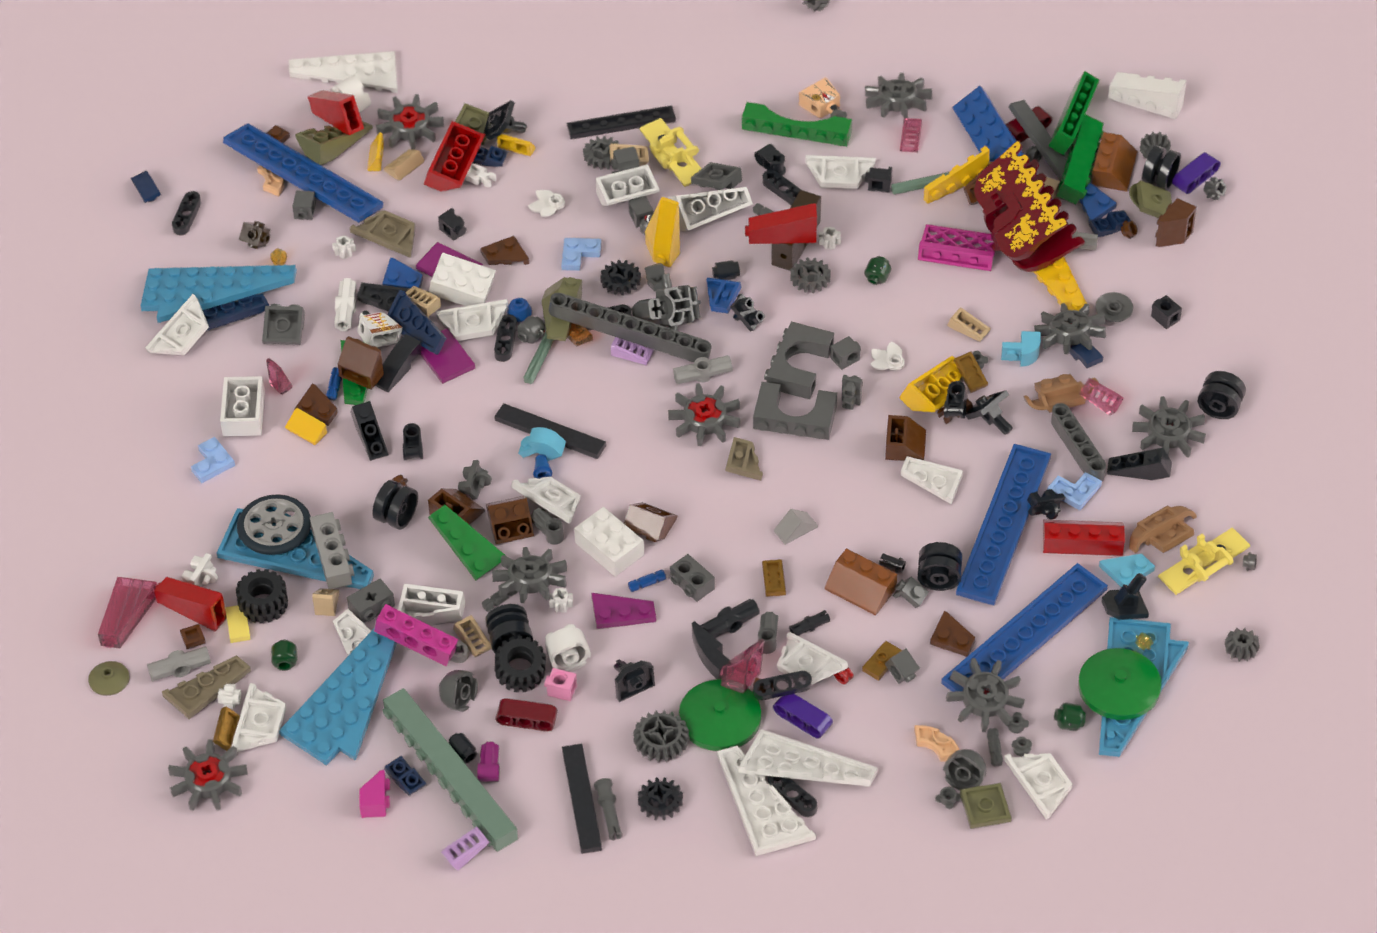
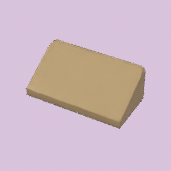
[384,149,424,180]

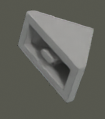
[774,509,818,545]

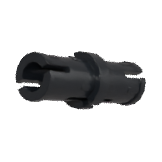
[789,610,830,636]

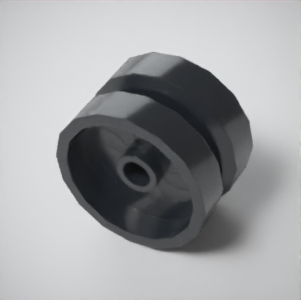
[1141,144,1181,190]
[1197,371,1246,419]
[372,480,418,530]
[917,542,962,591]

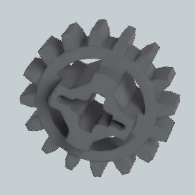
[583,136,619,170]
[790,257,831,293]

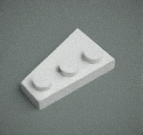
[901,456,963,504]
[333,609,371,656]

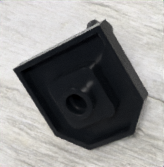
[483,100,527,141]
[966,390,1013,435]
[1101,573,1149,620]
[614,659,655,702]

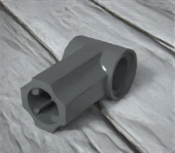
[531,508,564,545]
[758,612,778,654]

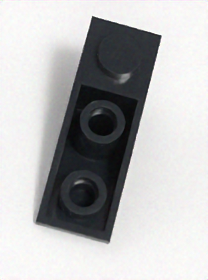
[350,401,389,461]
[1107,448,1172,480]

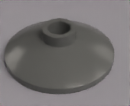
[1095,292,1133,322]

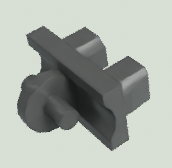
[841,375,863,410]
[458,460,492,500]

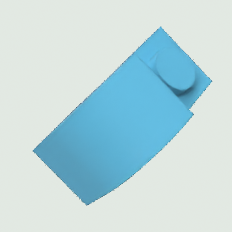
[1001,331,1041,367]
[518,427,566,461]

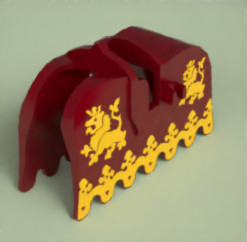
[974,141,1085,272]

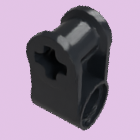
[754,144,786,176]
[944,381,968,419]
[403,423,423,461]

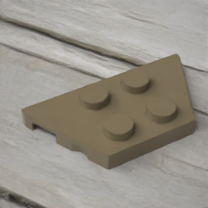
[350,210,415,258]

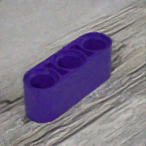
[1172,152,1221,194]
[773,694,833,739]

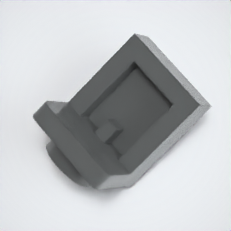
[645,263,671,292]
[893,576,929,608]

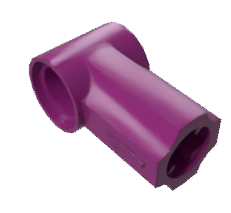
[477,741,500,782]

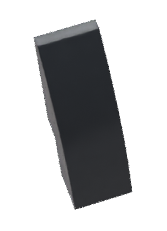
[375,334,422,393]
[692,621,731,679]

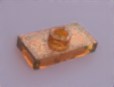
[567,323,593,347]

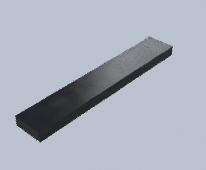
[567,105,676,140]
[494,403,606,459]
[562,743,602,854]

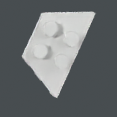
[805,155,876,189]
[145,294,209,355]
[436,299,509,341]
[511,477,581,523]
[777,632,849,685]
[231,683,286,752]
[1004,753,1072,819]

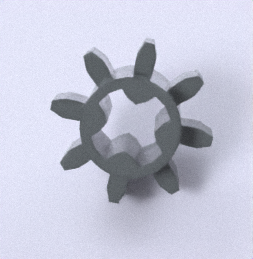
[1203,177,1227,200]

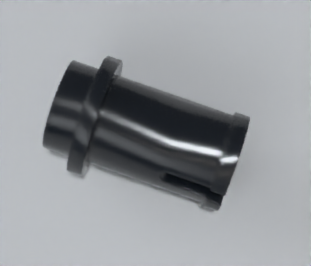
[879,553,906,573]

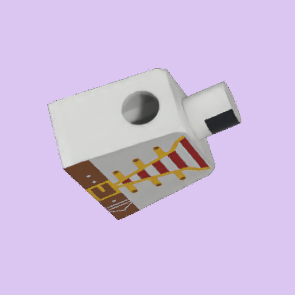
[358,311,402,347]

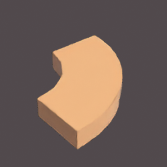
[257,165,284,196]
[914,725,959,762]

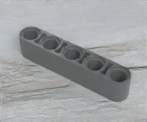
[1051,403,1106,482]

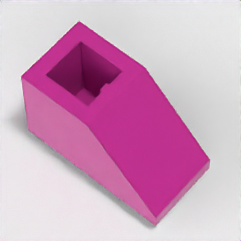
[359,770,390,818]

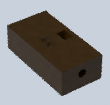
[771,190,821,271]

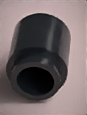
[712,260,740,280]
[448,733,477,764]

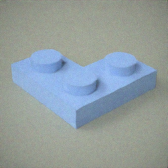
[561,238,601,271]
[191,437,235,483]
[1047,472,1102,510]

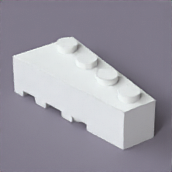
[1108,72,1186,119]
[669,187,753,231]

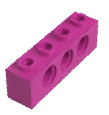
[374,604,458,667]

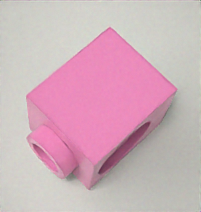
[544,668,577,702]

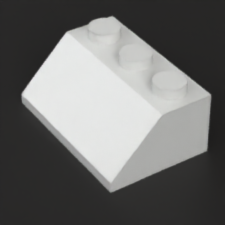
[596,164,660,206]

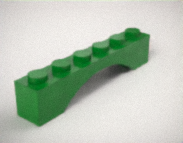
[742,102,852,147]

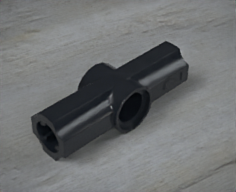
[700,599,760,638]

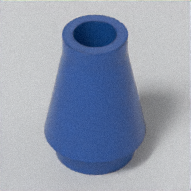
[533,454,553,479]

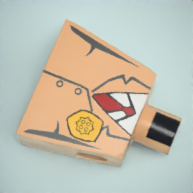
[799,77,841,118]

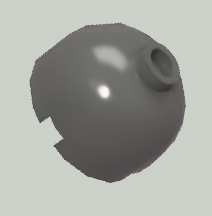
[439,670,478,712]
[943,749,986,791]

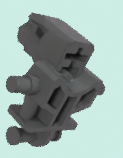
[631,273,701,331]

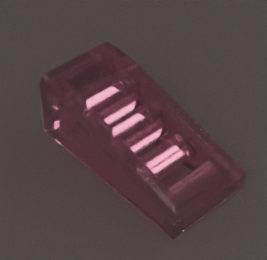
[900,118,922,153]
[266,358,292,395]
[1079,378,1124,416]

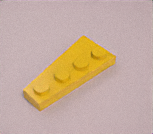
[924,146,990,204]
[1031,257,1087,311]

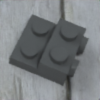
[691,162,743,190]
[262,304,305,345]

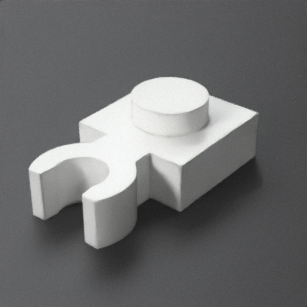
[465,163,496,187]

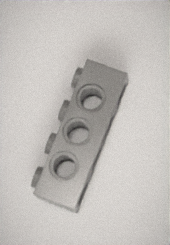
[310,512,354,590]

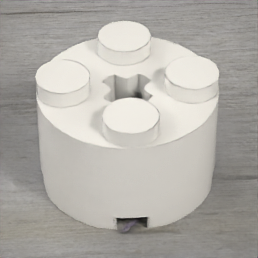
[331,76,371,113]
[545,624,591,672]

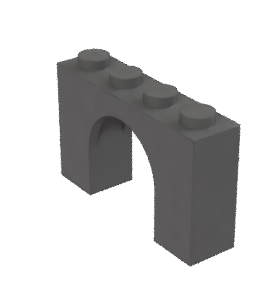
[764,321,834,400]
[753,382,837,440]

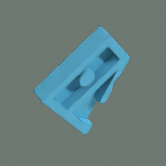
[1099,554,1155,587]

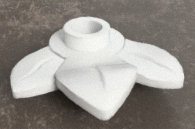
[528,190,565,217]
[871,342,905,371]

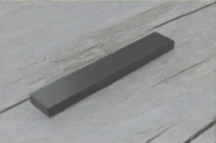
[1008,100,1067,181]

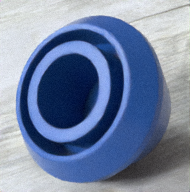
[507,298,532,322]

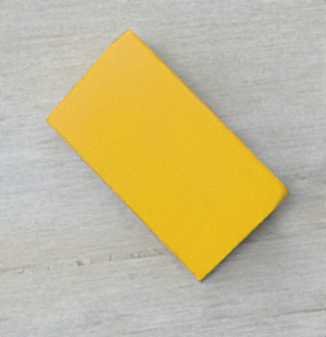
[367,132,384,171]
[497,134,535,156]
[285,408,327,445]

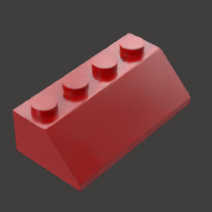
[423,121,485,192]
[1043,519,1125,556]

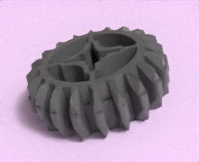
[633,710,689,762]

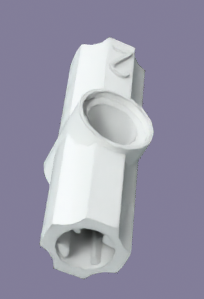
[335,278,356,331]

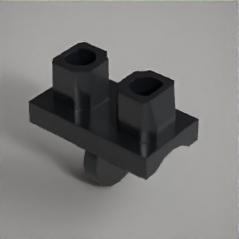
[730,294,765,331]
[1027,489,1066,520]

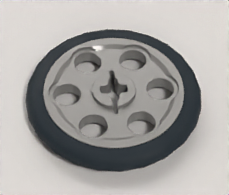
[237,494,311,555]

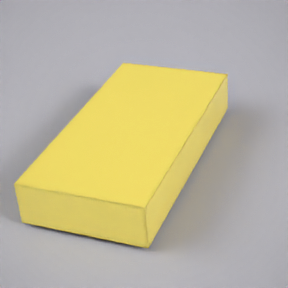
[225,605,251,643]

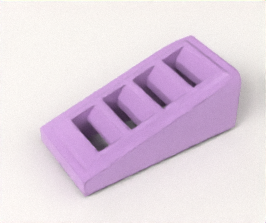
[611,337,653,365]
[441,827,490,870]

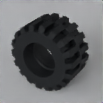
[236,569,288,624]
[494,636,546,692]

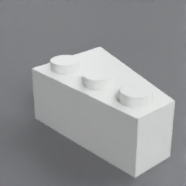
[398,584,465,625]

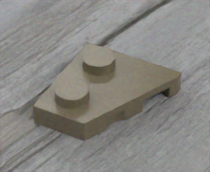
[725,437,763,481]

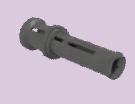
[594,778,622,840]

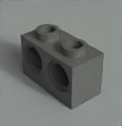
[670,554,715,602]

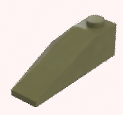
[295,121,373,165]
[541,277,582,341]

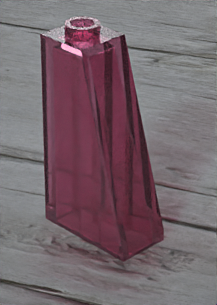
[98,577,157,649]

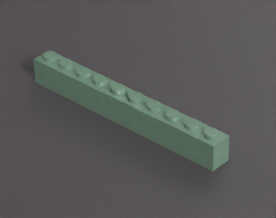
[382,688,518,852]

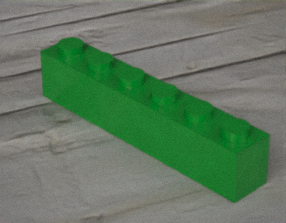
[1048,71,1100,155]
[1056,114,1104,205]

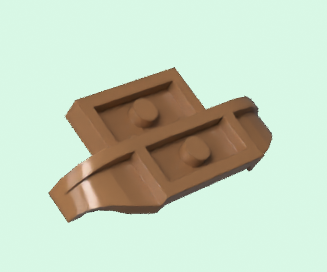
[1023,374,1099,413]
[1129,505,1197,553]

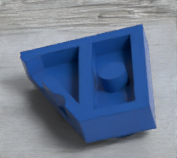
[1079,183,1117,222]
[382,257,423,289]
[706,277,742,314]

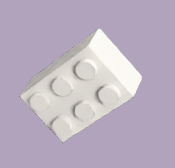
[429,252,496,306]
[220,376,265,436]
[574,507,644,577]

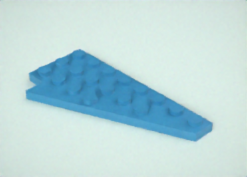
[141,265,297,323]
[216,507,374,589]
[1099,617,1189,757]
[279,629,397,766]

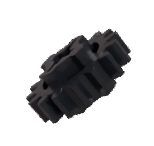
[600,260,641,296]
[638,777,683,820]

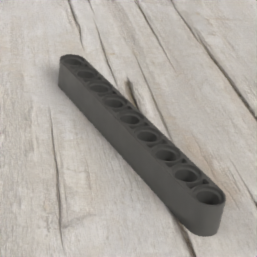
[548,293,712,362]

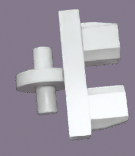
[182,553,218,587]

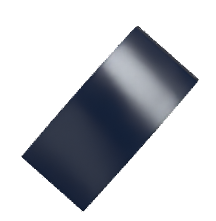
[473,146,508,167]
[131,170,161,203]
[1089,210,1131,237]
[1069,344,1103,369]
[384,756,426,796]

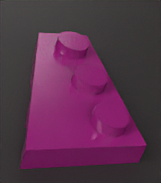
[591,593,656,629]

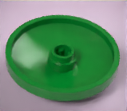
[1078,648,1161,720]
[679,679,761,751]

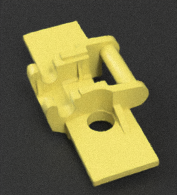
[639,118,702,187]
[1158,528,1250,595]

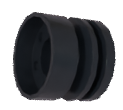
[485,604,533,654]

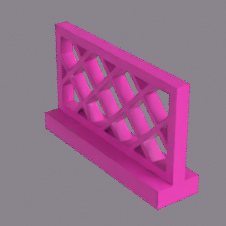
[918,224,995,271]

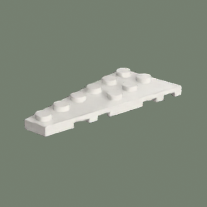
[289,51,398,94]
[738,729,878,786]
[717,746,816,856]

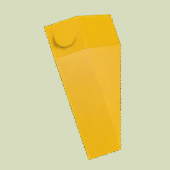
[645,196,680,268]
[899,356,961,412]

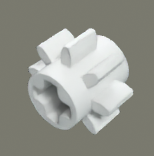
[819,227,841,250]
[332,236,356,259]
[549,588,573,613]
[218,684,241,709]

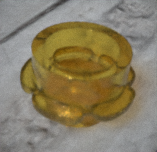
[270,248,287,265]
[1135,632,1154,650]

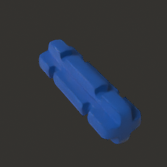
[326,367,342,400]
[628,569,666,592]

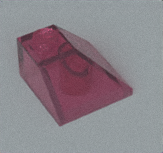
[720,639,765,693]

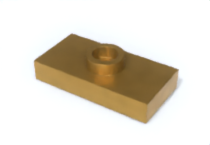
[954,351,988,393]
[762,559,786,597]
[862,640,902,681]
[213,706,240,751]

